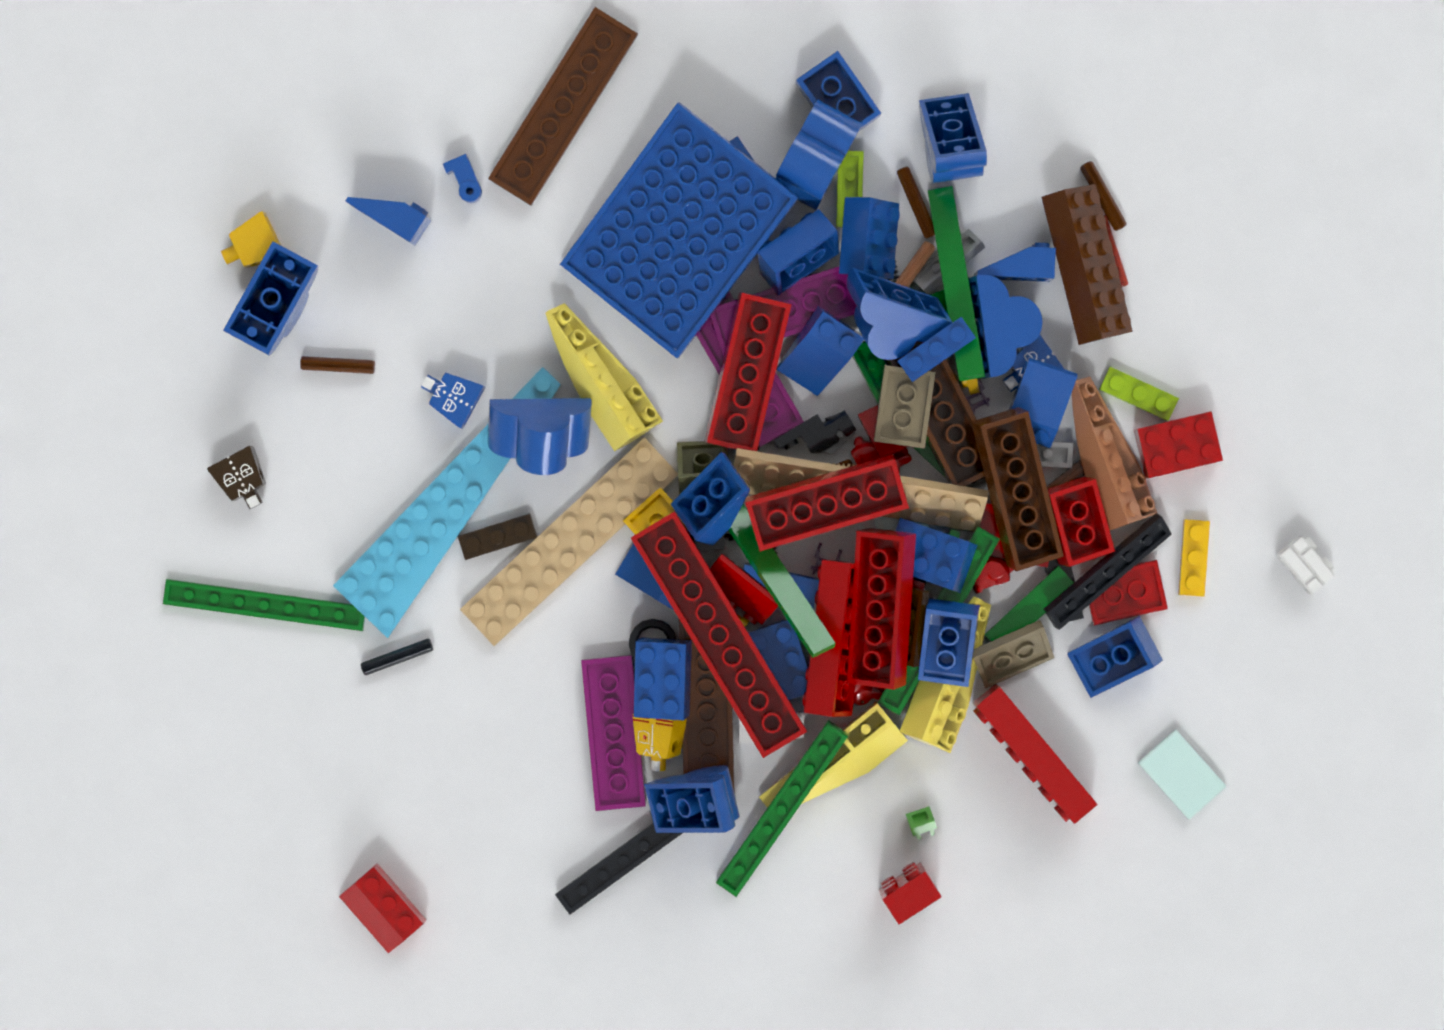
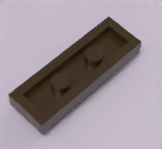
[457,513,538,560]
[907,587,930,667]

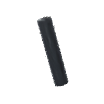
[360,638,433,675]

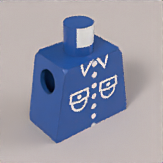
[1002,334,1064,392]
[421,372,486,429]

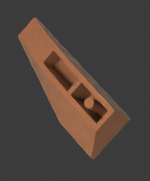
[1072,376,1158,531]

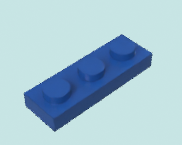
[898,317,976,382]

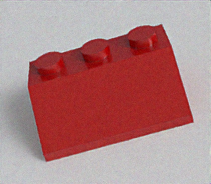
[710,553,778,625]
[339,863,426,953]

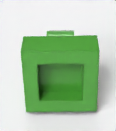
[906,806,937,840]

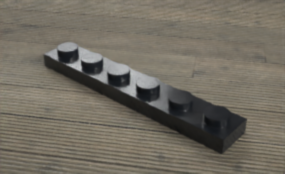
[1043,513,1172,630]
[555,823,682,915]

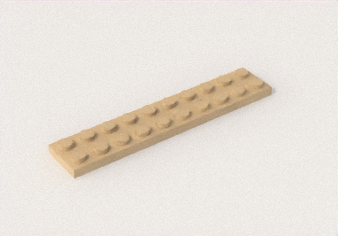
[460,437,678,646]
[733,448,988,532]

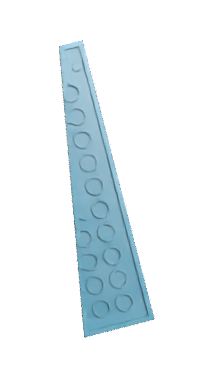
[333,367,561,638]

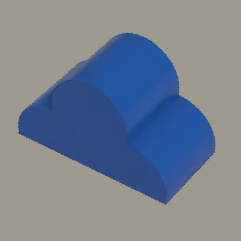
[919,93,987,183]
[776,100,862,210]
[223,241,319,356]
[847,268,953,360]
[969,275,1043,380]
[487,398,592,475]
[644,765,740,833]

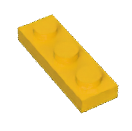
[1178,519,1210,597]

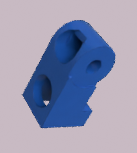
[443,154,482,203]

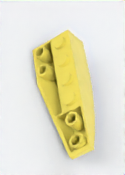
[545,303,663,451]
[899,596,991,753]
[759,701,908,808]

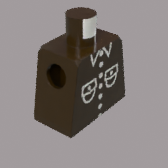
[207,446,266,510]

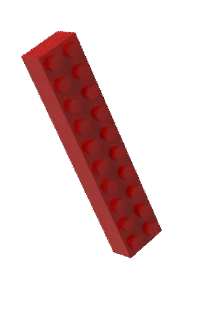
[631,511,807,758]

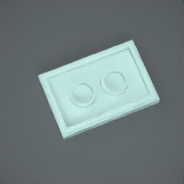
[1138,729,1227,820]

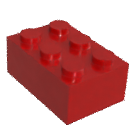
[1134,411,1223,479]
[1047,476,1115,567]
[878,862,942,925]

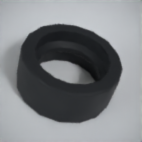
[629,619,676,659]

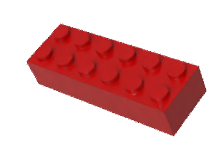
[704,292,792,451]
[745,455,909,551]
[847,528,916,690]
[803,560,856,717]
[973,684,1098,824]

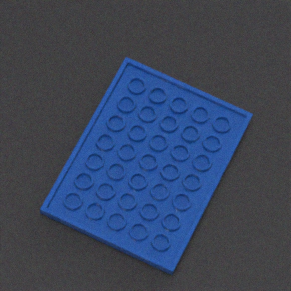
[560,102,799,359]

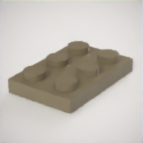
[873,365,935,448]
[973,620,1055,689]

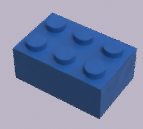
[795,51,881,131]
[839,197,900,279]
[757,209,839,296]
[895,518,977,593]
[748,619,808,700]
[634,637,692,720]

